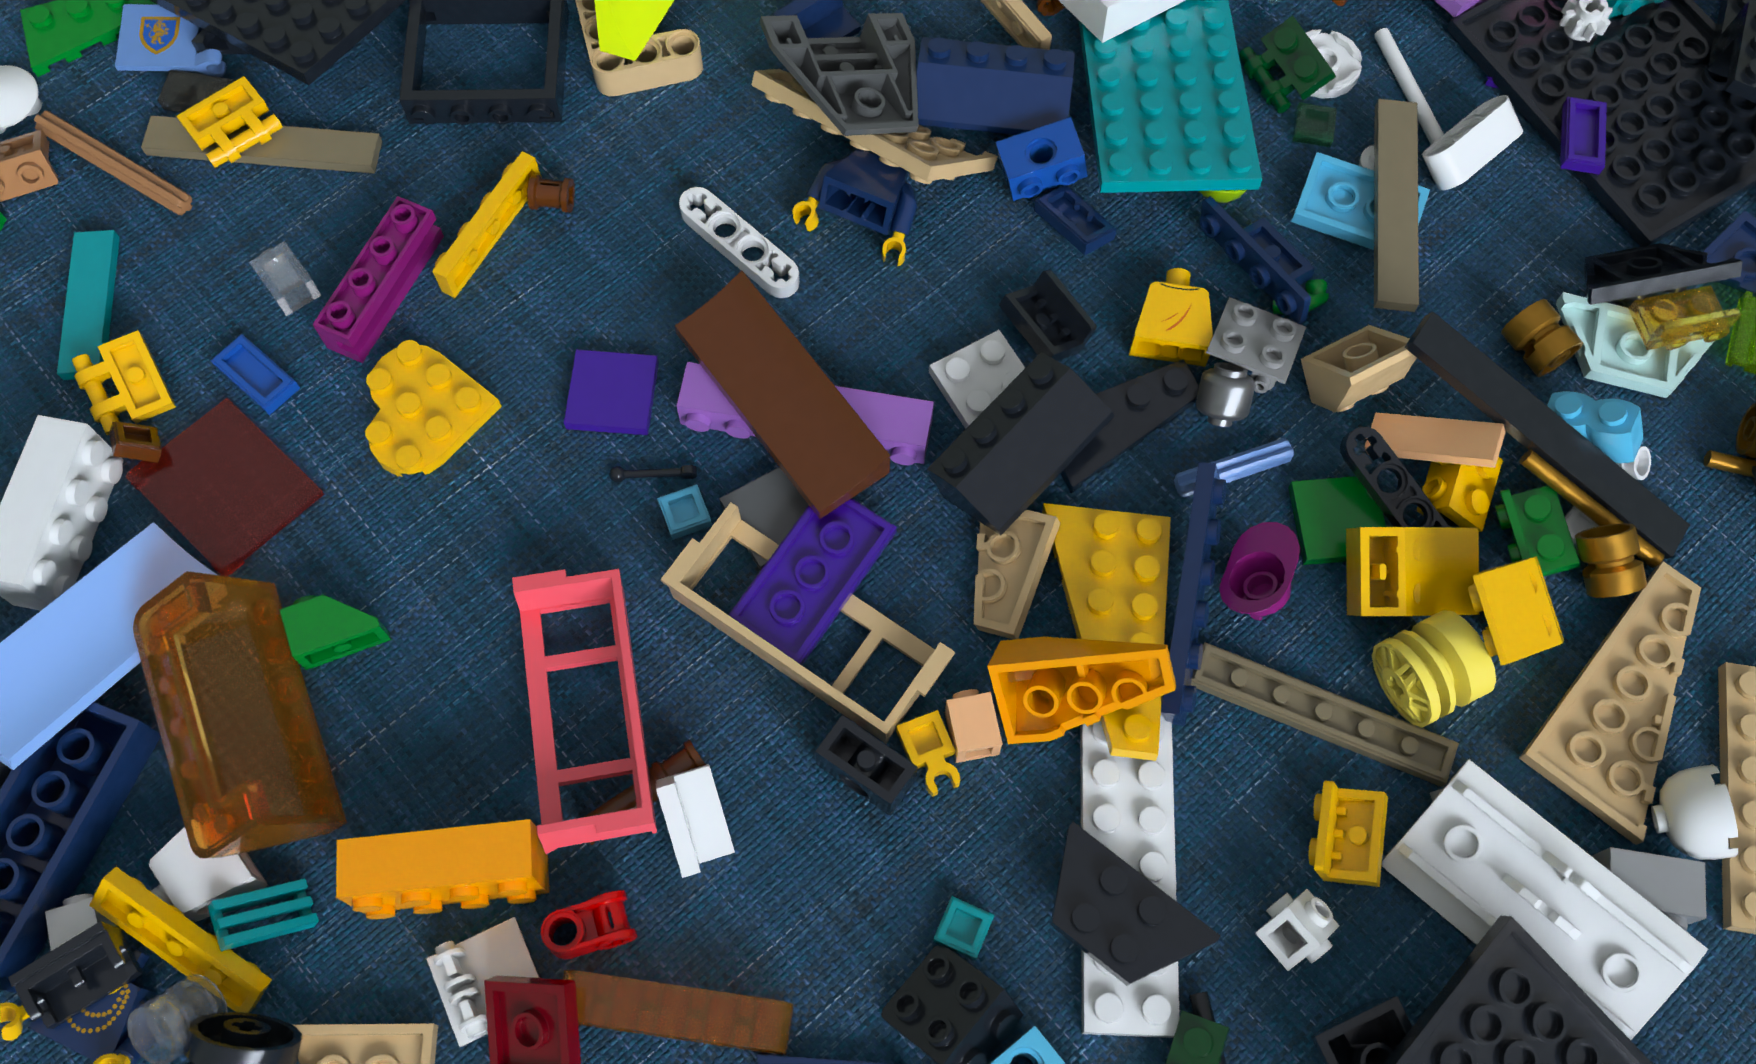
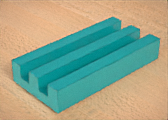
[208,879,319,951]

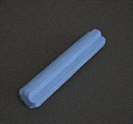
[1174,438,1294,497]

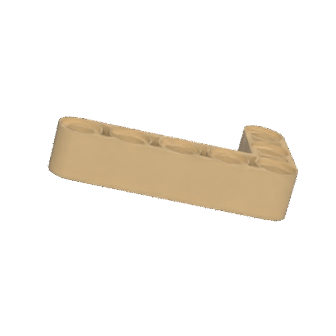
[575,0,703,97]

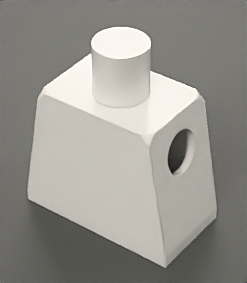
[149,807,268,922]

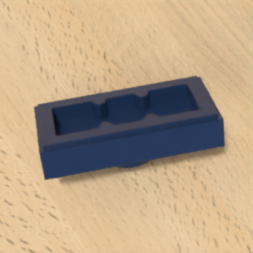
[1034,186,1116,256]

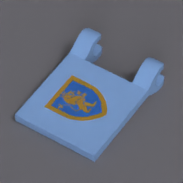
[115,4,226,77]

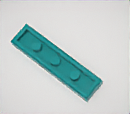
[57,230,120,380]

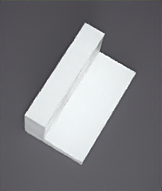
[656,764,735,878]

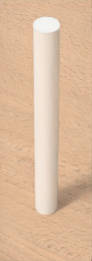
[1374,28,1444,145]

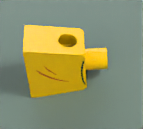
[1129,268,1213,367]

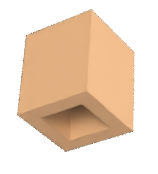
[945,689,1003,763]

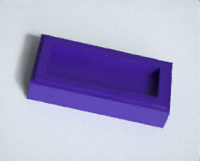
[1560,97,1607,175]

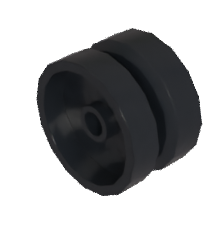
[183,1012,302,1064]

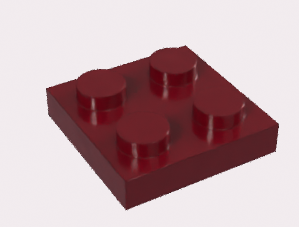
[484,975,581,1064]

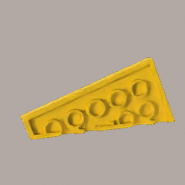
[1042,503,1171,761]

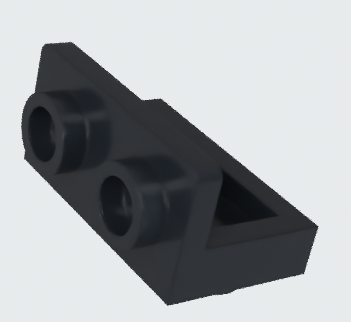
[999,269,1097,361]

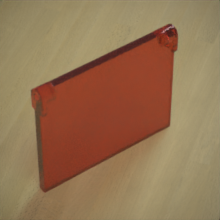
[126,398,324,577]

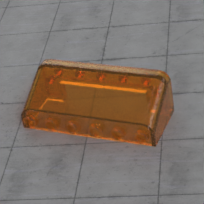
[133,571,347,859]

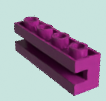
[312,196,444,363]

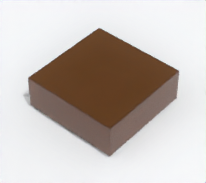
[109,421,162,463]

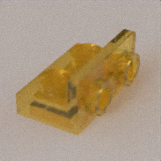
[1628,285,1741,350]

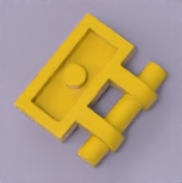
[176,76,283,168]
[72,330,176,435]

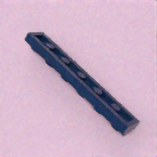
[1161,462,1226,726]

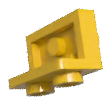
[1417,457,1503,532]
[1309,780,1388,887]

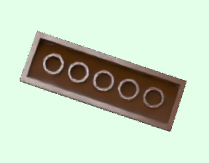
[674,270,890,519]

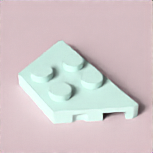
[1556,292,1720,398]

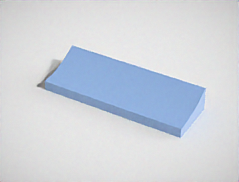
[0,522,226,770]

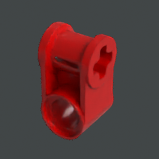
[541,890,637,960]

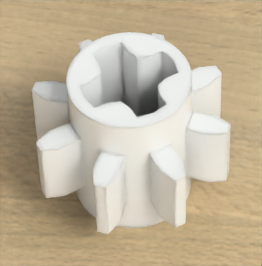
[1559,0,1613,42]

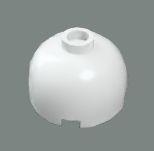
[1651,765,1738,860]

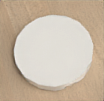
[1306,29,1362,99]

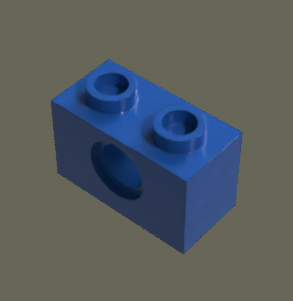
[996,117,1088,201]

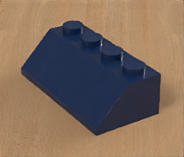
[916,37,1075,135]

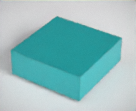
[933,896,994,961]

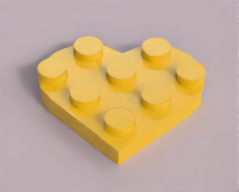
[365,340,502,477]

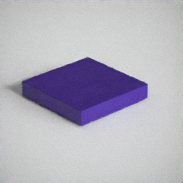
[564,350,659,435]

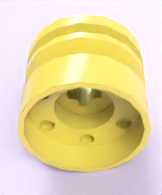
[1372,610,1496,728]

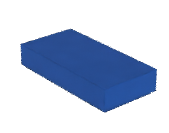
[210,334,300,416]

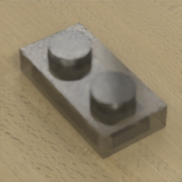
[158,69,236,113]

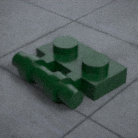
[1239,15,1336,113]

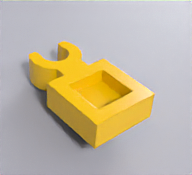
[896,710,960,797]

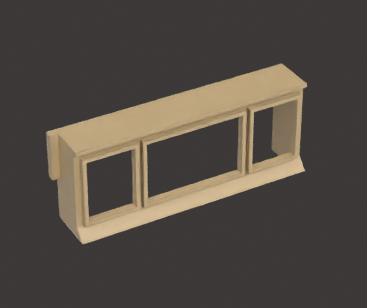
[661,502,955,744]

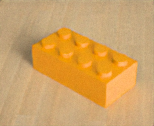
[336,819,549,919]

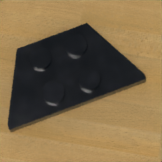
[1584,243,1743,305]
[1050,822,1221,986]

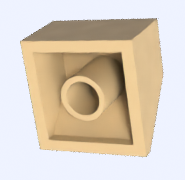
[1301,325,1417,412]

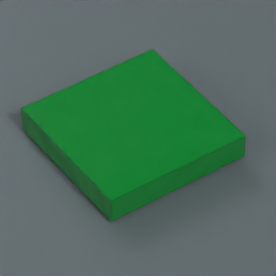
[1288,476,1386,565]

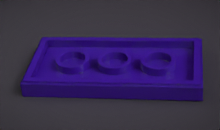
[729,498,897,665]

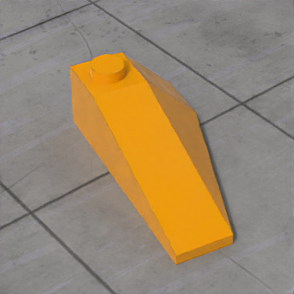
[987,637,1176,744]

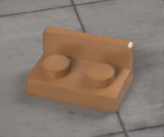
[0,129,59,202]

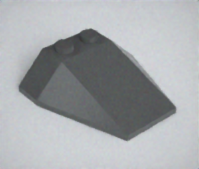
[759,13,919,136]

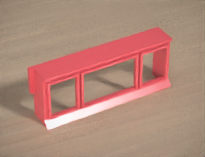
[512,569,657,854]

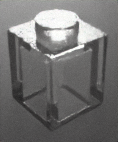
[249,241,321,316]

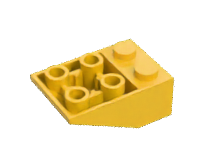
[1346,527,1480,616]
[1468,556,1564,666]

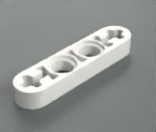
[679,187,800,298]

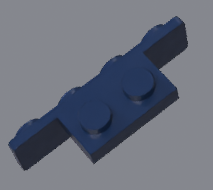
[1200,196,1315,325]

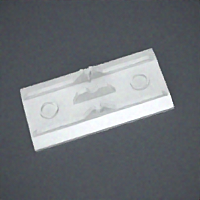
[1382,759,1708,1040]

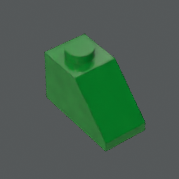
[280,595,391,670]

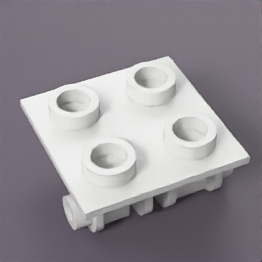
[426,917,539,1047]

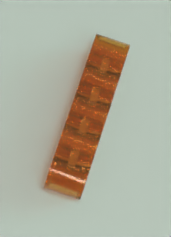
[563,970,794,1055]

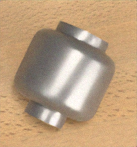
[1196,362,1255,427]

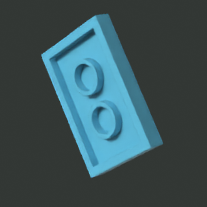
[1291,152,1430,250]

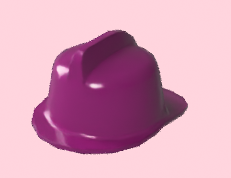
[1219,522,1300,621]

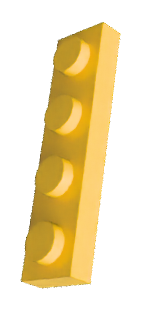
[432,151,542,298]
[89,867,272,1013]

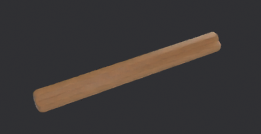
[34,111,193,215]

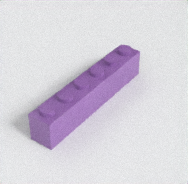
[676,362,934,465]

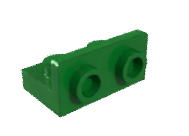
[1495,485,1580,576]

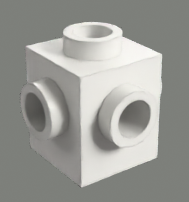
[1256,889,1339,971]

